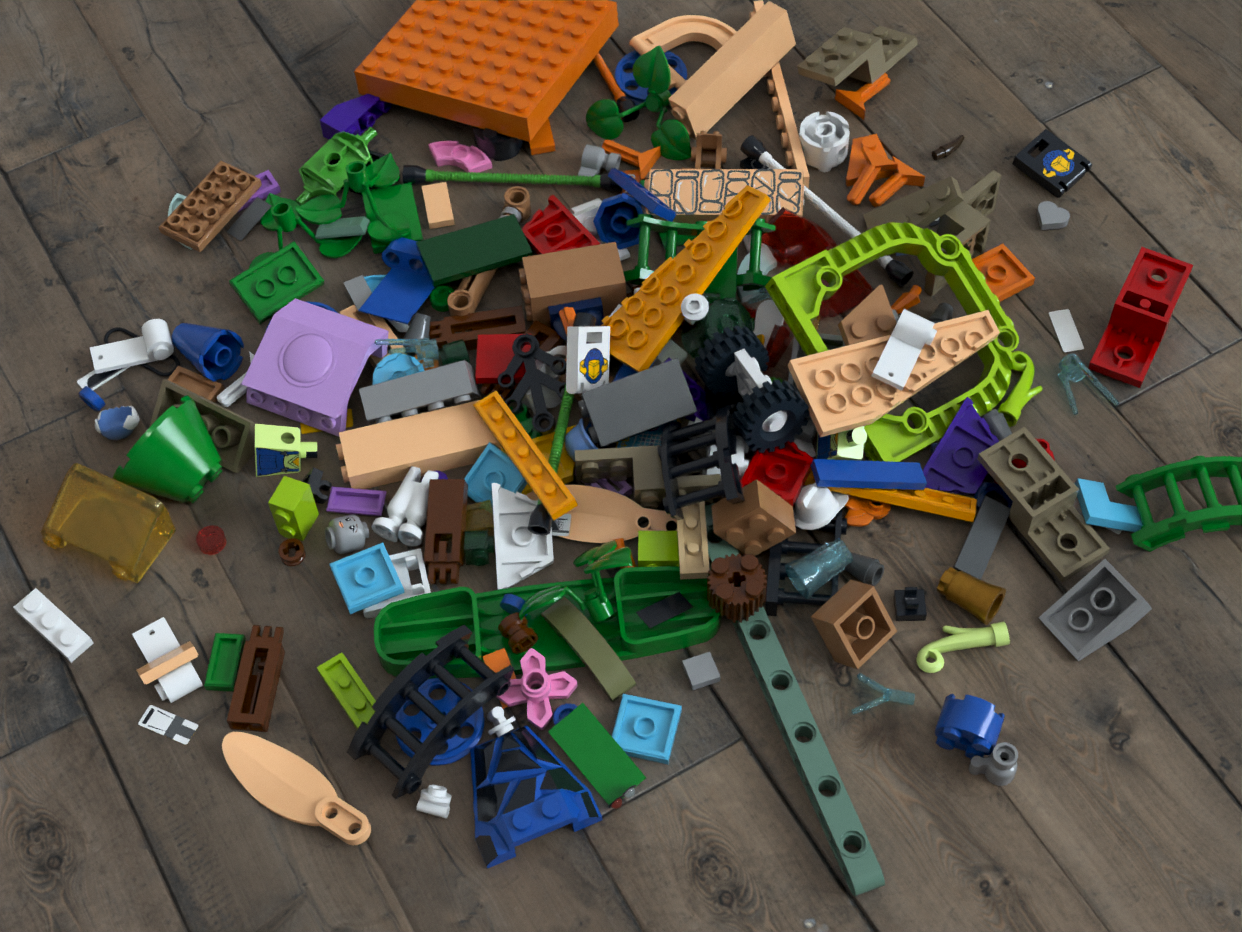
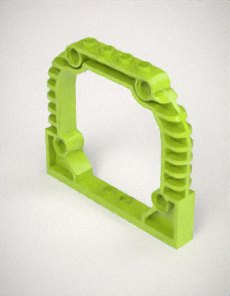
[765,222,1019,462]

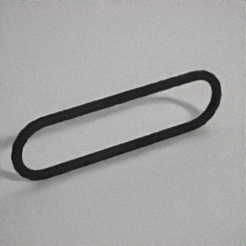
[104,327,180,377]

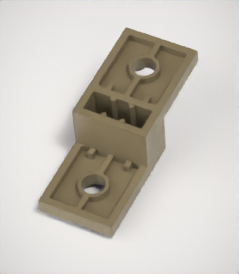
[797,26,918,86]
[924,170,1002,297]
[978,426,1110,582]
[574,445,721,510]

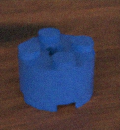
[935,694,1005,759]

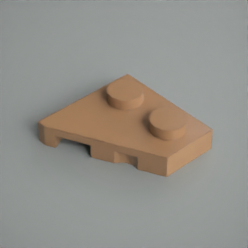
[838,285,897,346]

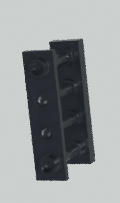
[765,509,847,616]

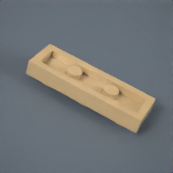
[676,501,710,579]

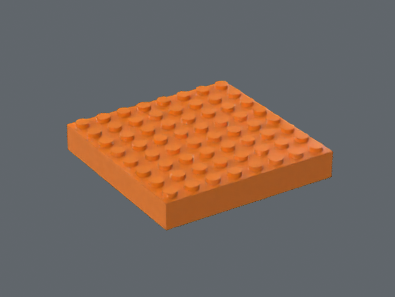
[354,0,619,142]

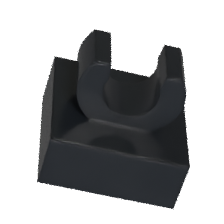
[303,467,332,504]
[894,587,927,621]

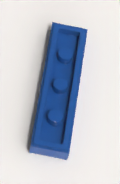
[608,168,677,222]
[811,459,927,490]

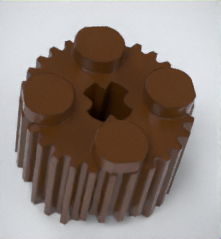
[707,553,767,623]

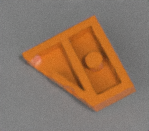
[846,134,894,187]

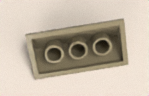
[149,379,255,473]

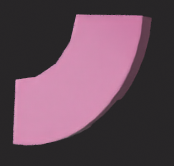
[428,141,492,173]

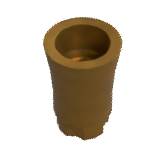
[937,567,1006,625]

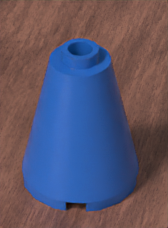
[172,323,244,381]

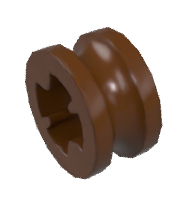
[278,538,306,566]

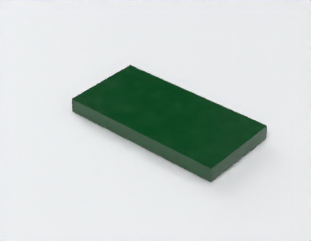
[416,214,533,287]

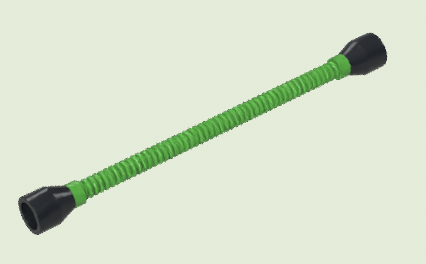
[403,165,623,192]
[528,312,596,535]

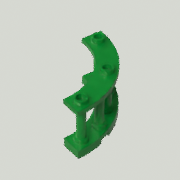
[624,214,776,291]
[1116,455,1242,552]

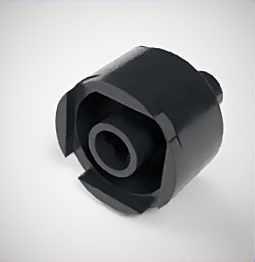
[472,126,524,161]

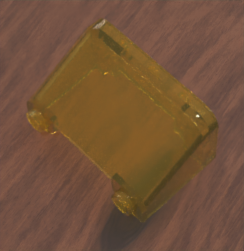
[41,463,176,583]

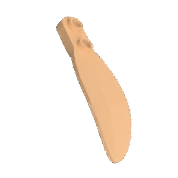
[526,485,677,543]
[222,732,371,845]

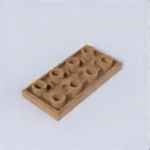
[159,161,262,252]

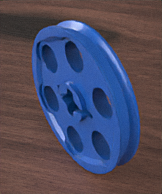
[615,50,687,105]
[395,678,485,765]

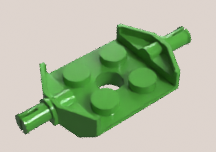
[295,127,377,206]

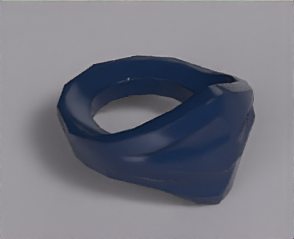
[974,482,1013,511]

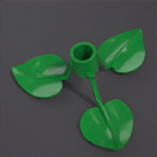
[586,46,691,160]
[295,153,410,242]
[249,193,362,268]
[519,540,632,622]

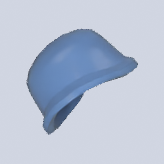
[564,418,598,462]

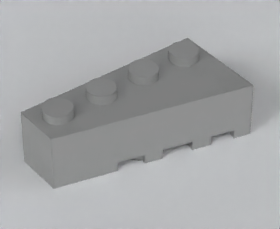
[359,360,481,424]

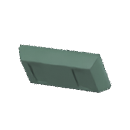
[315,216,370,239]

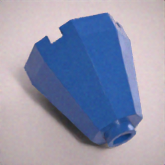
[593,193,647,250]

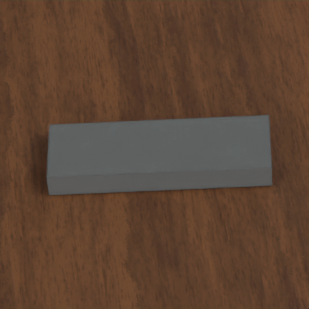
[953,496,1011,580]

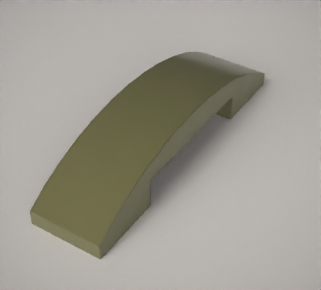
[541,597,636,702]

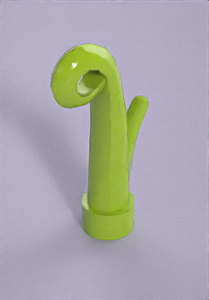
[998,351,1043,427]

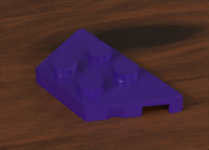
[922,397,999,496]

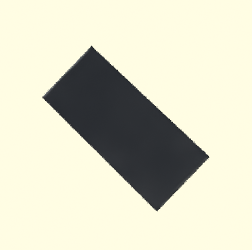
[636,592,693,628]

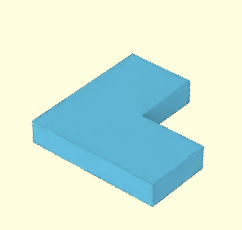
[1074,478,1143,532]

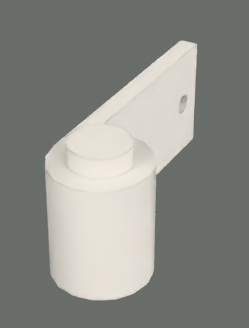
[871,309,937,391]
[90,319,174,374]
[132,617,203,703]

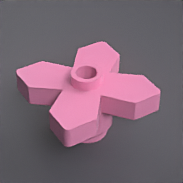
[496,648,577,730]

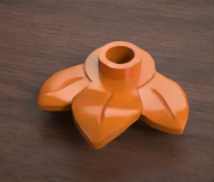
[845,495,891,527]

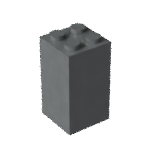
[578,358,697,449]

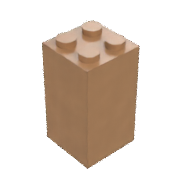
[518,242,626,328]

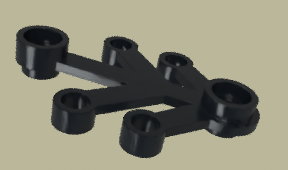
[498,334,566,435]

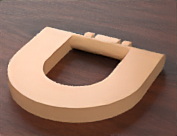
[629,15,737,90]

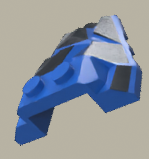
[471,725,603,869]

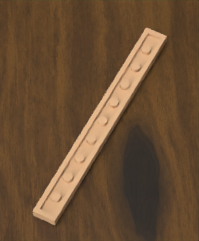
[749,0,810,189]

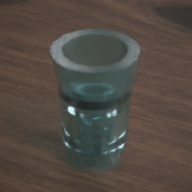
[785,538,854,599]

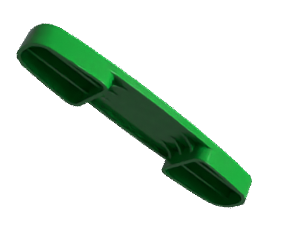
[374,566,722,679]

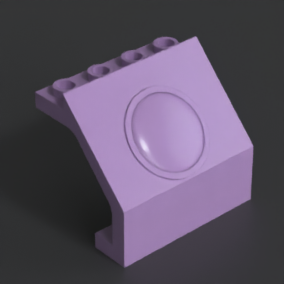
[241,298,389,437]

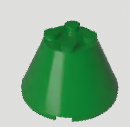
[113,395,223,504]

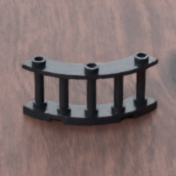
[657,404,745,520]
[347,625,514,799]

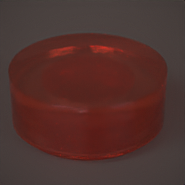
[196,525,226,555]

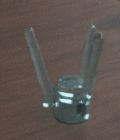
[375,338,440,381]
[1058,353,1119,415]

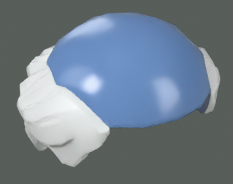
[95,406,140,440]

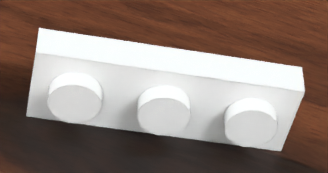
[13,588,94,663]

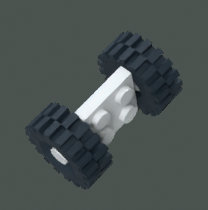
[695,326,810,453]

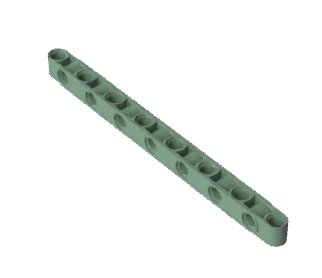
[705,503,885,896]

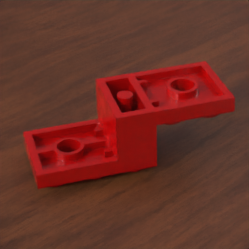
[1088,247,1193,388]

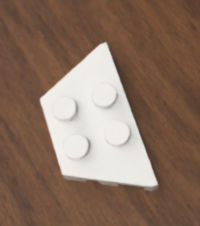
[491,483,554,590]

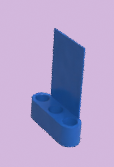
[358,237,436,324]

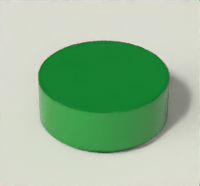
[429,286,454,312]

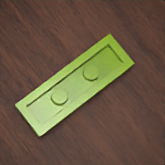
[316,652,376,729]

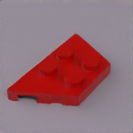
[522,195,600,255]
[740,441,813,506]

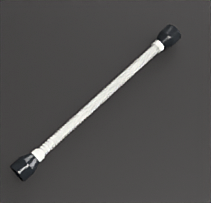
[740,135,914,287]

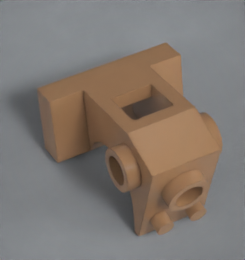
[682,131,727,169]

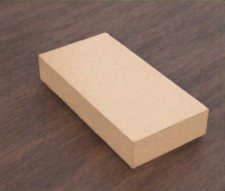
[422,182,455,229]
[136,641,198,685]

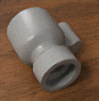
[578,144,621,177]
[969,742,1018,786]

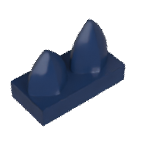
[548,297,604,341]

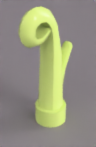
[916,621,1010,673]

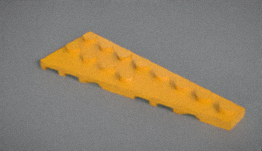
[588,185,771,372]

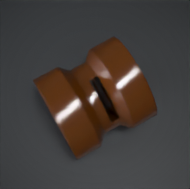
[498,612,538,654]

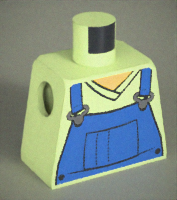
[255,424,317,477]
[816,426,867,461]

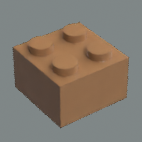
[711,479,796,556]
[811,580,897,669]

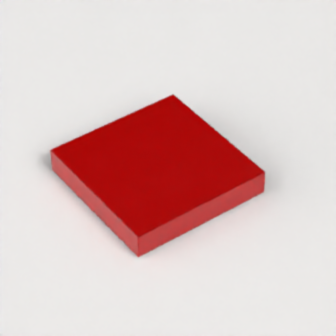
[475,334,531,384]

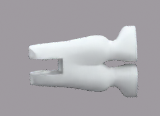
[371,466,439,546]

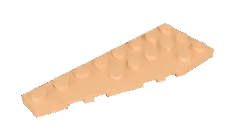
[788,310,1000,438]

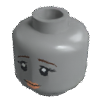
[325,514,369,554]

